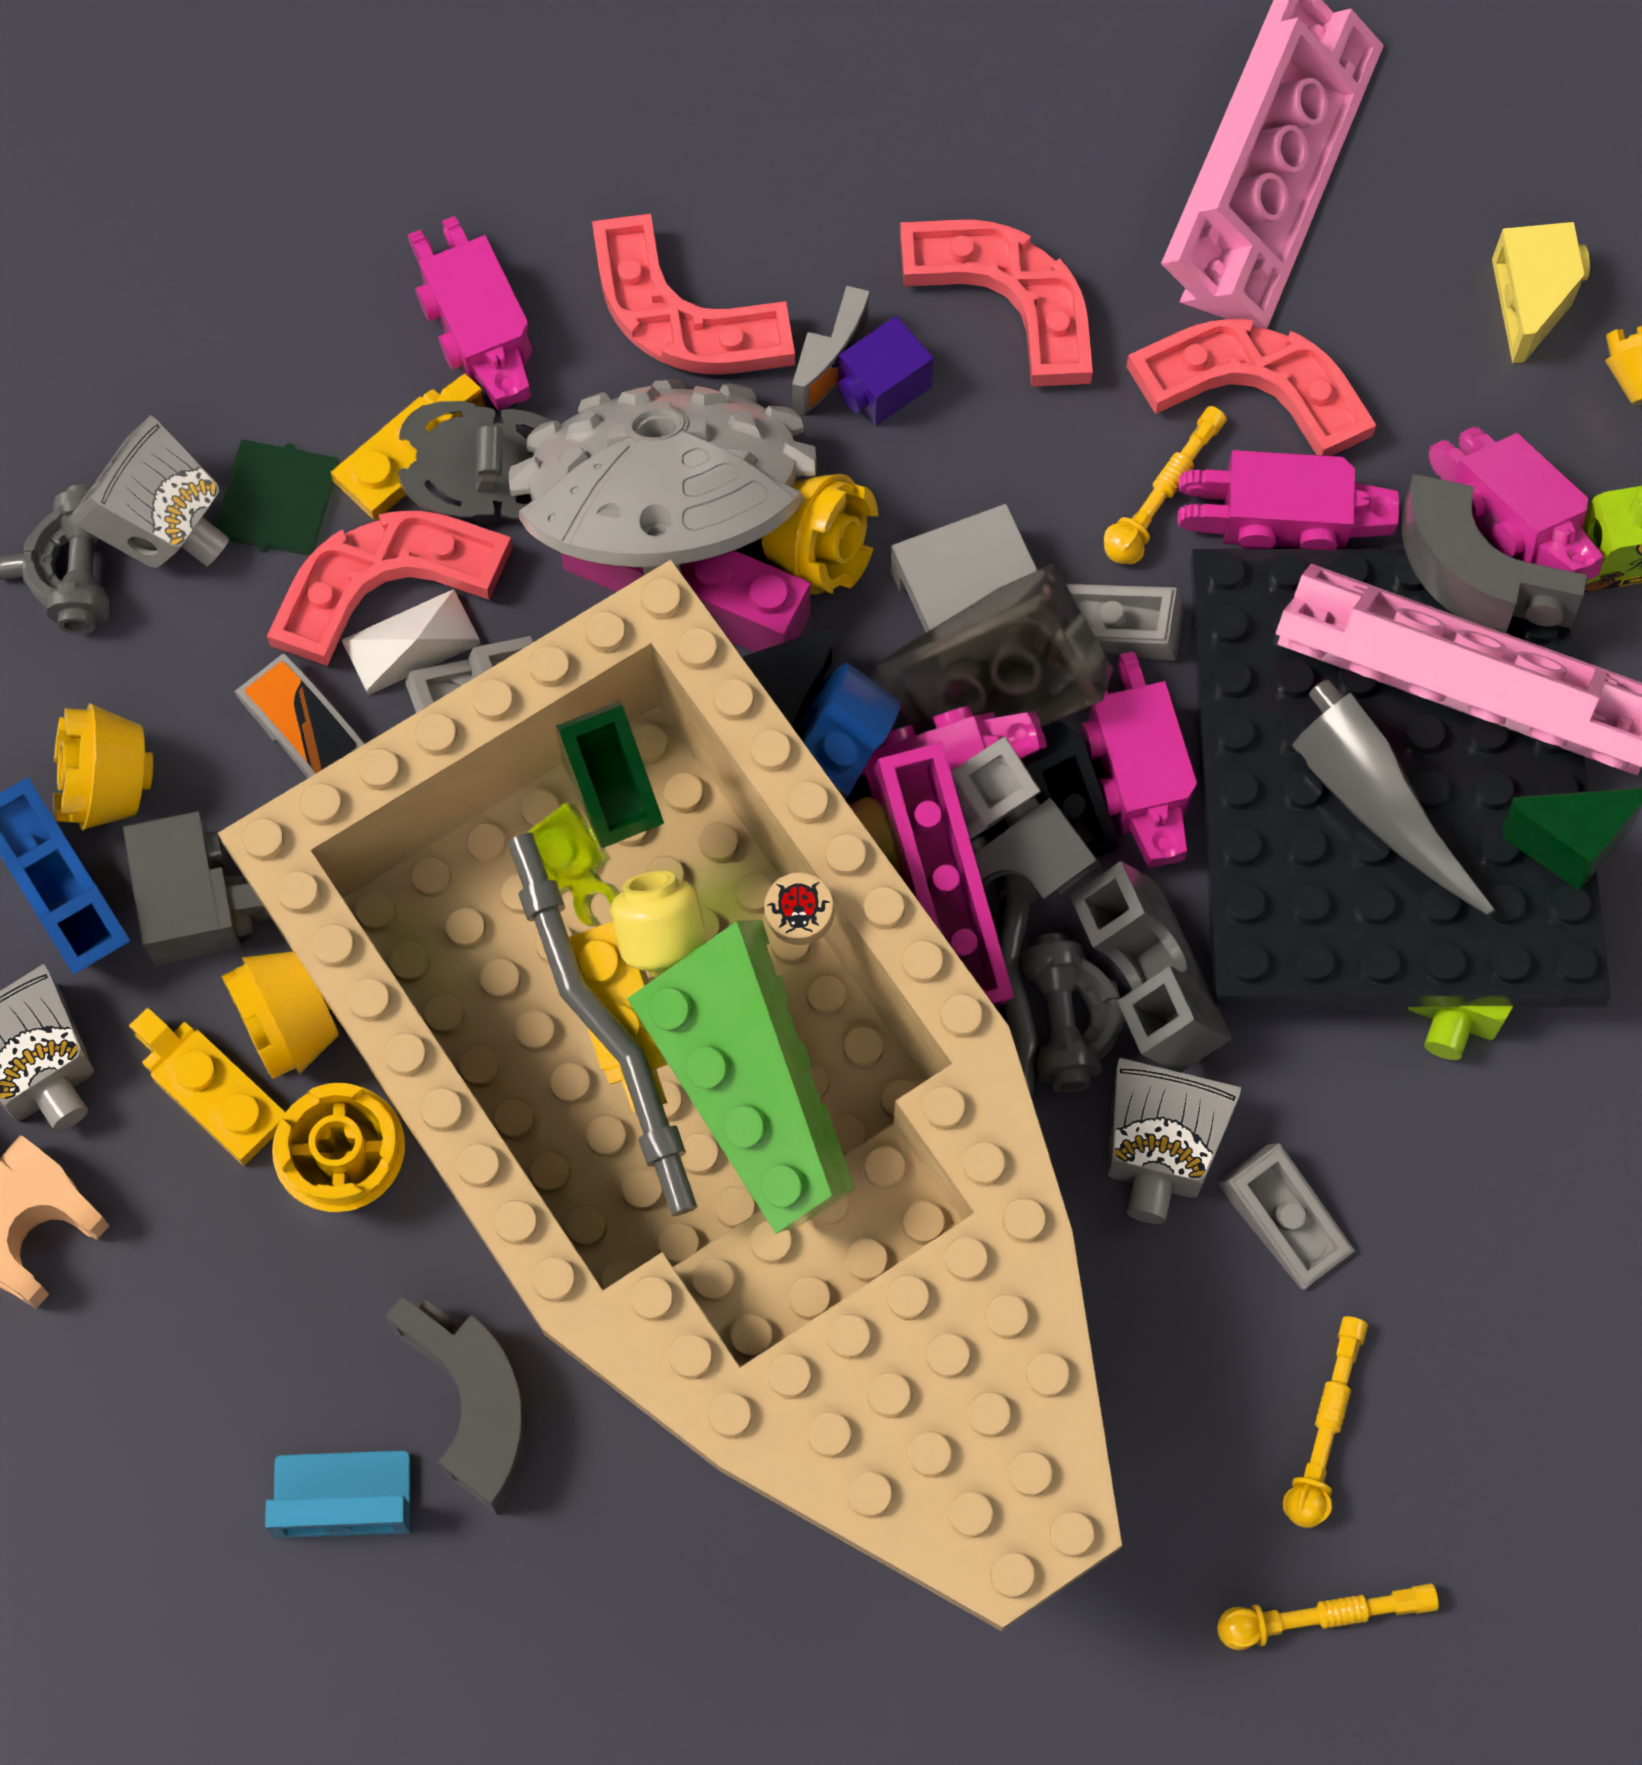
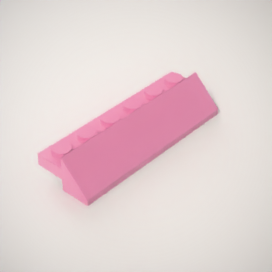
[1161,0,1384,329]
[1276,564,1642,776]

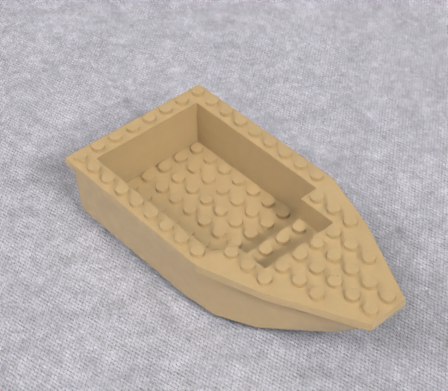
[218,560,1122,1632]

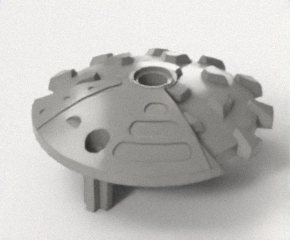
[509,379,817,575]

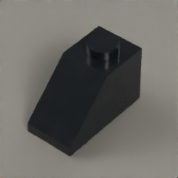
[742,628,837,736]
[1022,715,1120,858]

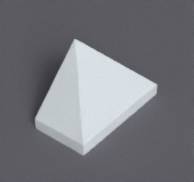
[342,589,481,695]

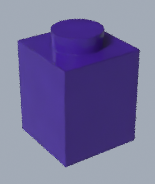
[837,316,934,426]

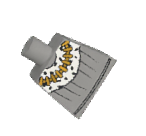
[68,415,230,568]
[0,964,95,1132]
[1107,1058,1241,1224]

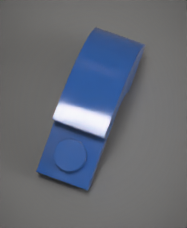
[797,663,901,799]
[0,777,130,975]

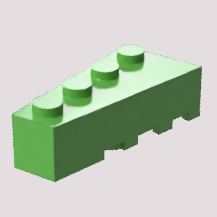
[627,920,855,1234]

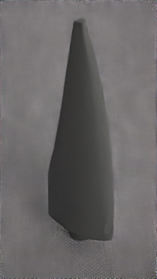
[1292,679,1495,916]

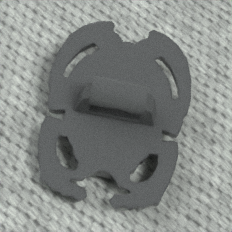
[398,401,554,520]

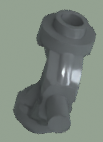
[0,484,109,634]
[1020,933,1127,1093]

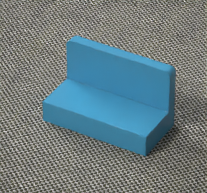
[265,1451,411,1539]

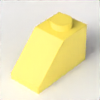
[1492,222,1590,364]

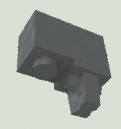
[123,811,272,966]

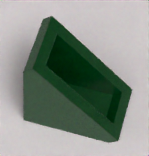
[556,700,664,849]
[1502,788,1642,891]

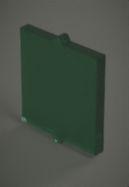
[215,439,340,556]

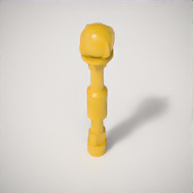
[1104,406,1227,564]
[1282,1316,1368,1528]
[1217,1583,1438,1650]

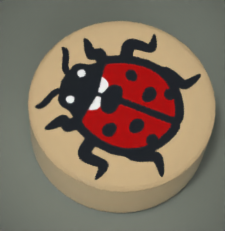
[764,872,835,945]

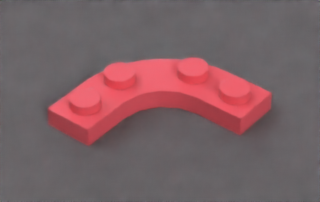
[592,213,795,375]
[900,220,1093,387]
[1126,319,1376,456]
[267,511,513,666]

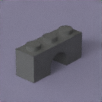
[971,798,1102,903]
[1070,861,1232,1073]

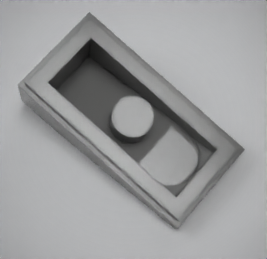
[1053,584,1185,661]
[1217,1143,1355,1290]

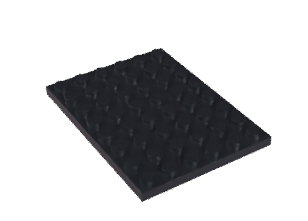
[1190,549,1611,1007]

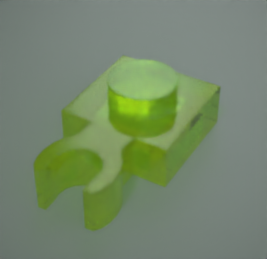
[526,803,621,927]

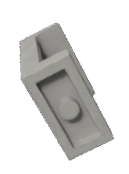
[890,504,1065,696]

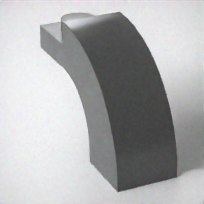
[1402,474,1587,633]
[385,1296,527,1515]

